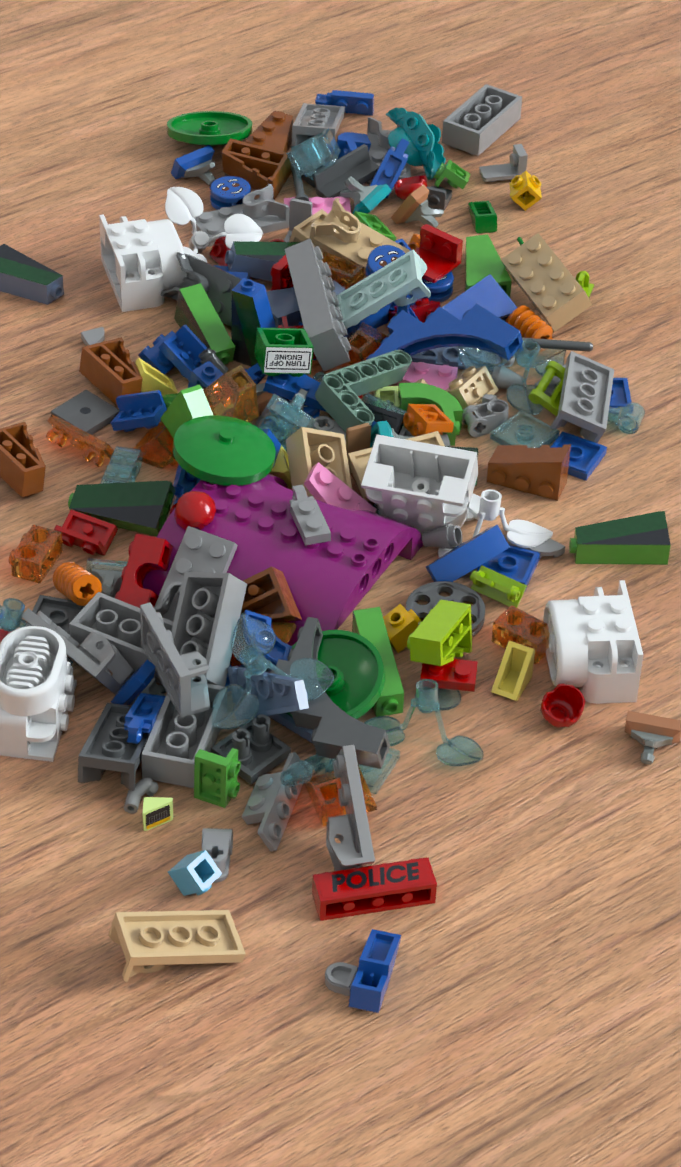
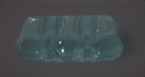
[100,446,143,484]

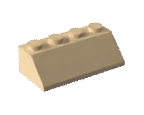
[286,427,352,499]

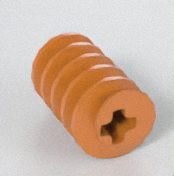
[506,305,553,353]
[53,562,102,606]

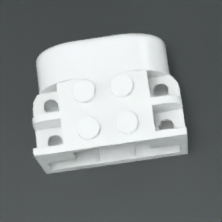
[99,214,187,312]
[361,435,478,535]
[543,580,643,704]
[0,626,77,762]

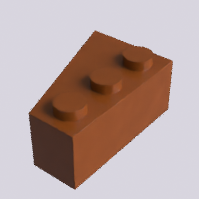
[245,111,293,153]
[221,138,291,200]
[79,337,143,407]
[0,422,46,497]
[487,444,571,501]
[238,567,302,628]

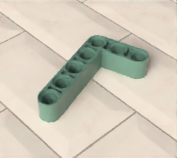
[315,350,412,432]

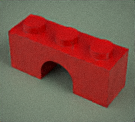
[115,533,173,608]

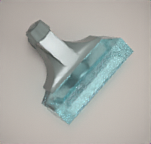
[86,558,128,598]

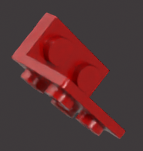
[414,224,463,283]

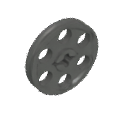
[406,581,485,637]

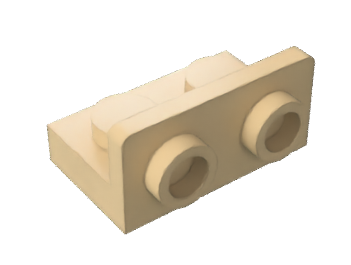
[445,366,498,413]

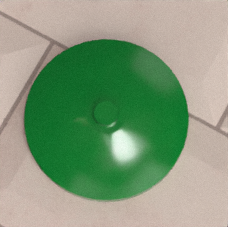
[167,111,252,146]
[172,415,276,486]
[286,630,385,719]

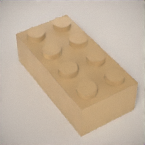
[501,233,592,332]

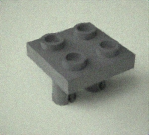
[211,714,291,784]

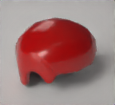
[394,175,427,200]
[174,491,216,530]
[540,683,585,727]

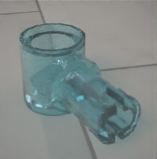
[607,402,645,434]

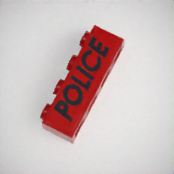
[312,857,437,921]

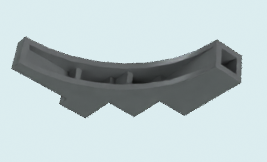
[270,617,390,769]

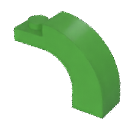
[398,383,463,446]

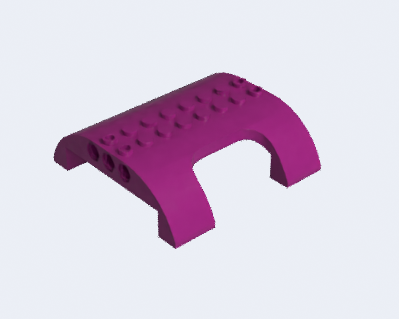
[143,474,423,646]

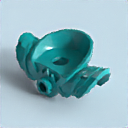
[386,108,446,180]

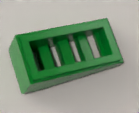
[468,201,497,233]

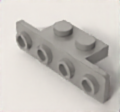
[242,752,308,852]

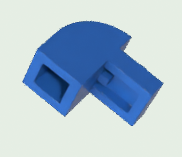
[333,132,371,160]

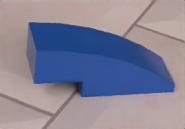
[426,525,510,582]
[349,929,401,1013]

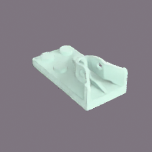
[337,250,431,329]

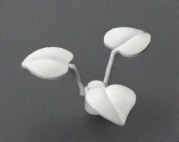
[165,187,263,263]
[438,489,553,558]

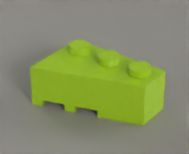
[407,599,472,666]

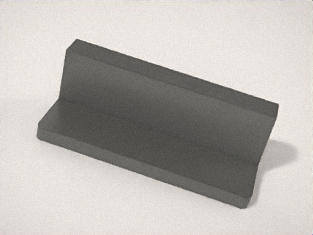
[313,144,379,198]

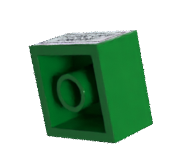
[254,328,314,377]

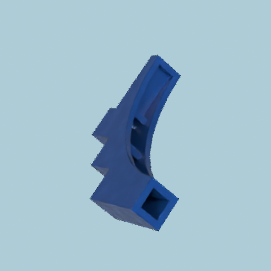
[366,303,523,360]

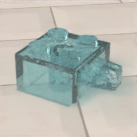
[286,128,341,177]
[254,394,316,452]

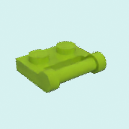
[528,361,565,416]

